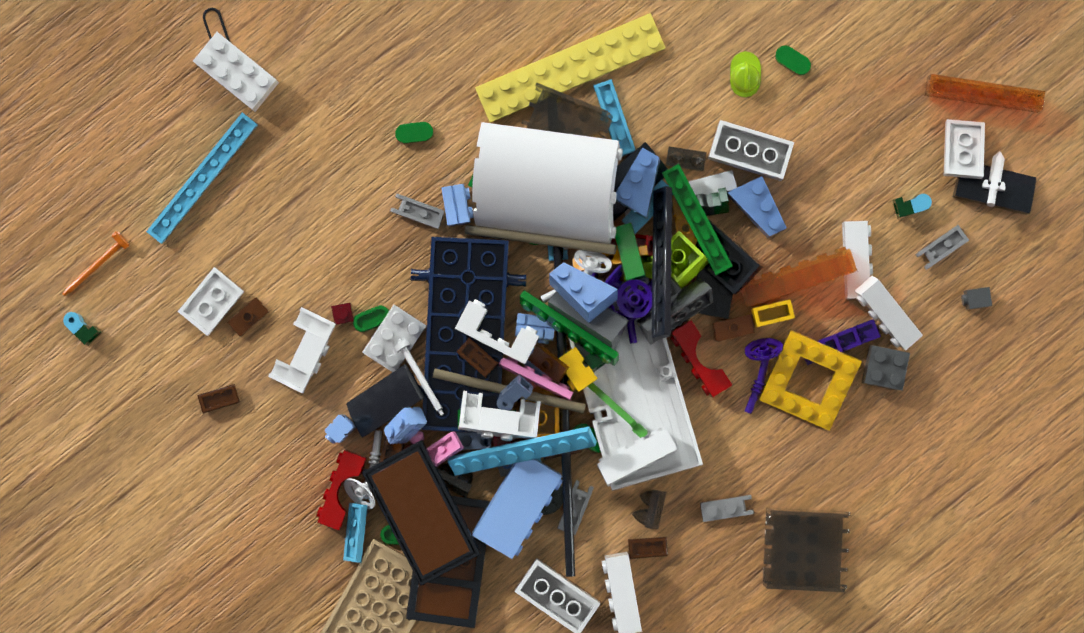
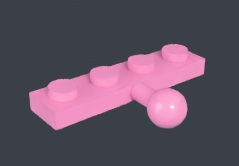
[498,357,573,400]
[410,430,464,467]

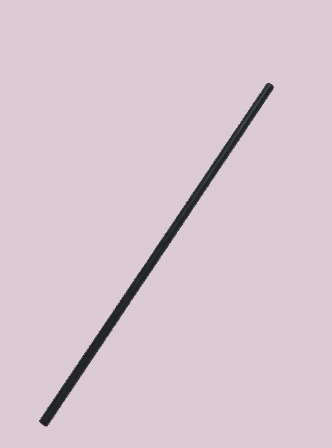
[548,96,575,577]

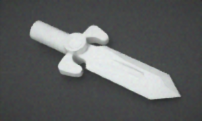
[982,151,1005,207]

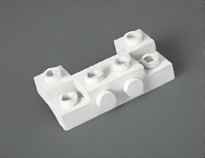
[268,307,336,393]
[458,391,541,441]

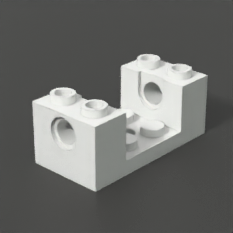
[455,299,539,364]

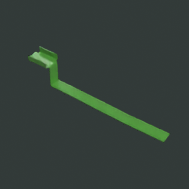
[587,383,648,438]

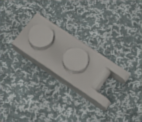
[390,193,445,229]
[915,225,969,270]
[557,480,594,535]
[700,495,754,522]

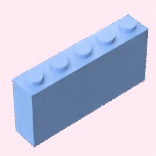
[472,459,563,559]

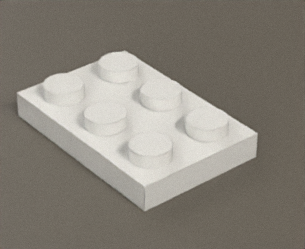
[944,119,985,179]
[178,267,245,336]
[362,305,426,372]

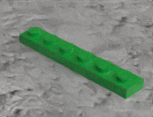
[662,164,733,275]
[520,290,619,366]

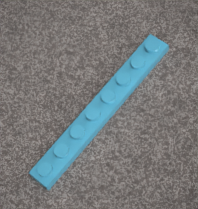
[146,112,258,244]
[448,427,597,476]

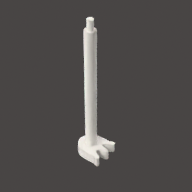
[393,340,444,416]

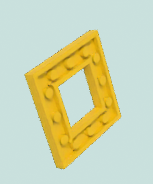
[759,330,862,431]

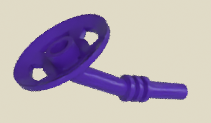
[604,264,637,344]
[616,279,652,318]
[745,338,783,414]

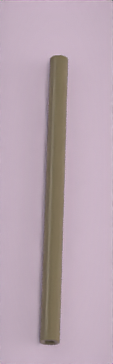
[465,225,616,255]
[433,368,586,414]

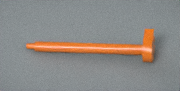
[62,231,129,296]

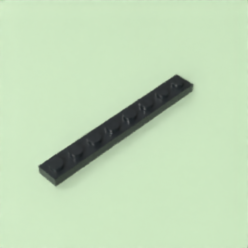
[652,186,672,340]

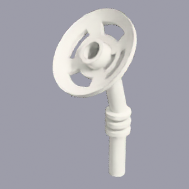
[541,250,612,303]
[344,430,383,509]

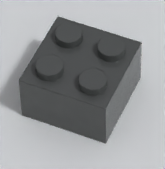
[862,345,910,391]

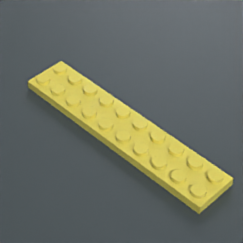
[475,13,665,123]

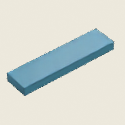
[593,79,636,157]

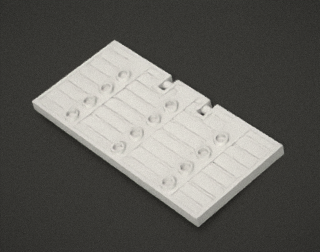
[568,277,703,491]

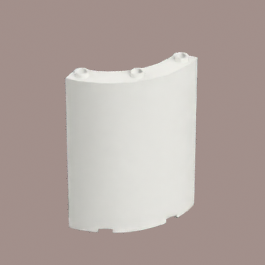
[472,122,623,244]

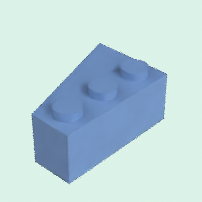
[616,148,660,219]
[727,176,787,238]
[549,262,618,323]

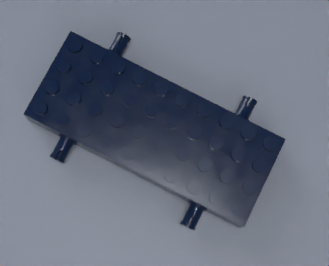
[411,237,526,432]

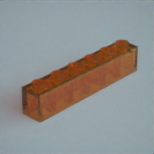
[924,74,1046,113]
[741,247,858,308]

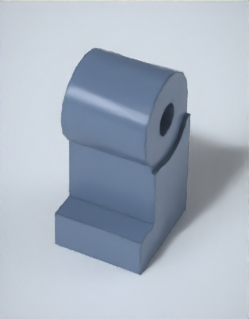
[497,374,533,411]
[456,432,491,450]

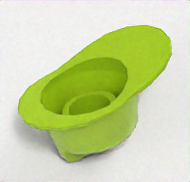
[730,51,761,97]

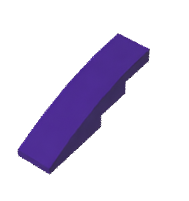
[804,319,881,365]

